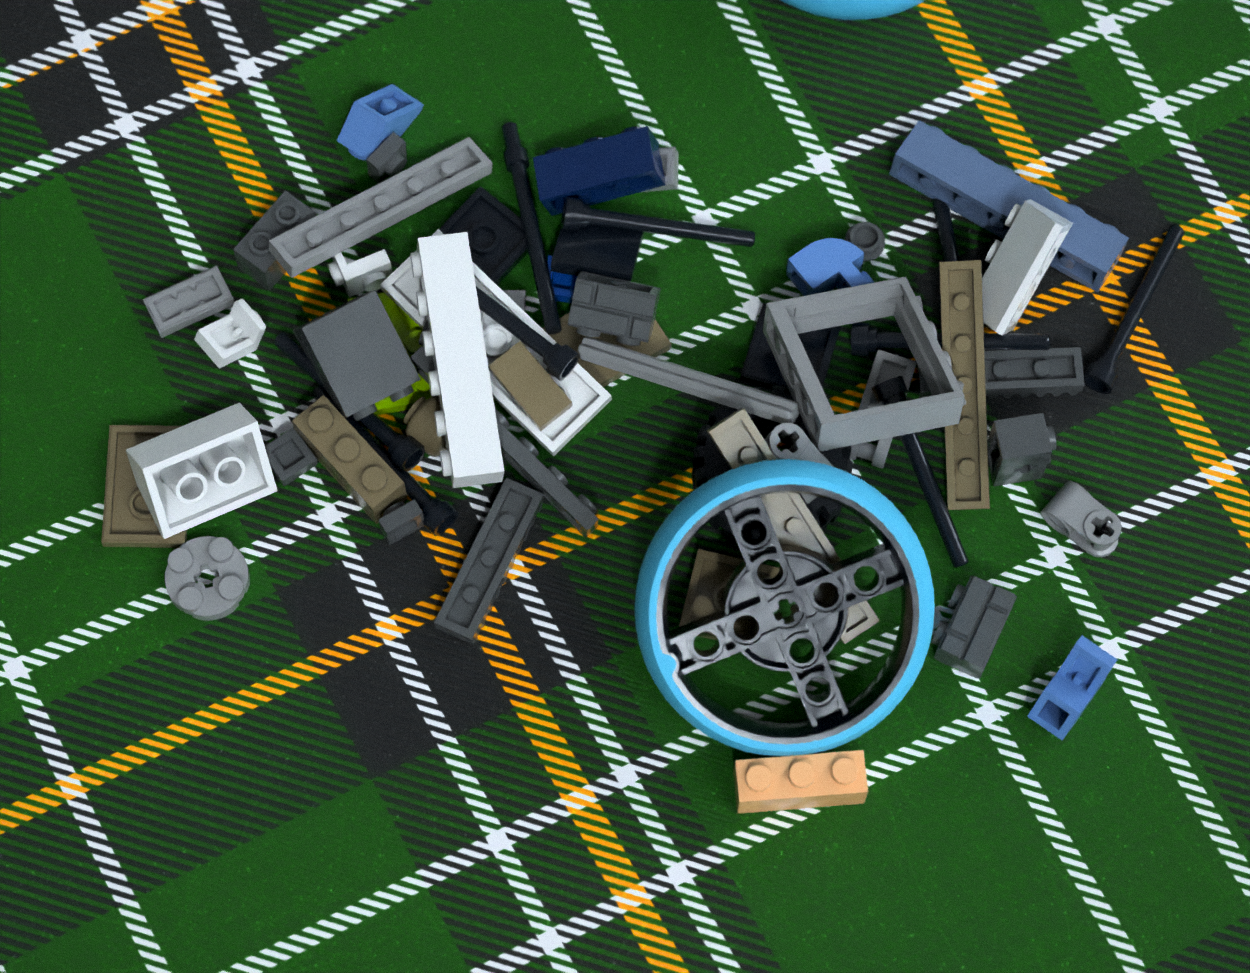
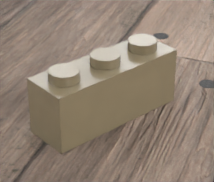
[292,395,408,524]

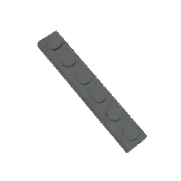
[410,346,599,538]

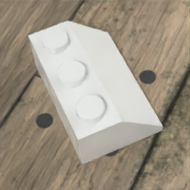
[982,199,1073,336]
[126,402,278,539]

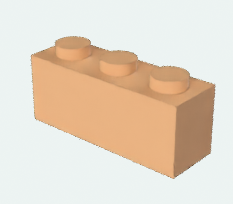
[733,750,868,814]

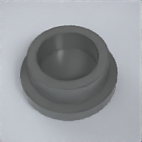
[845,222,885,262]

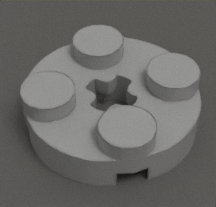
[165,536,250,621]

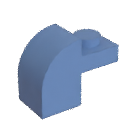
[786,238,874,296]
[1027,636,1118,741]

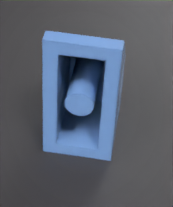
[337,84,424,160]

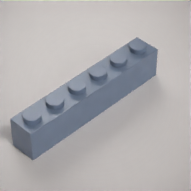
[889,120,1129,293]

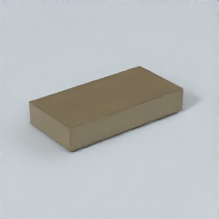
[488,341,573,431]

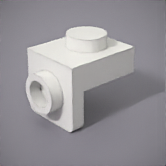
[327,249,393,297]
[194,298,266,369]

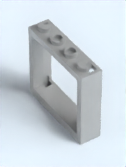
[763,277,967,452]

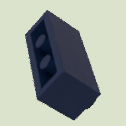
[533,126,666,216]

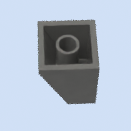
[293,290,421,421]

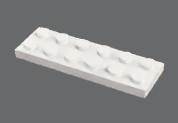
[380,229,612,457]

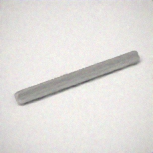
[578,337,800,424]

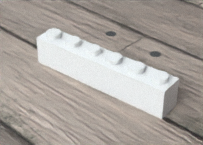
[410,232,504,488]

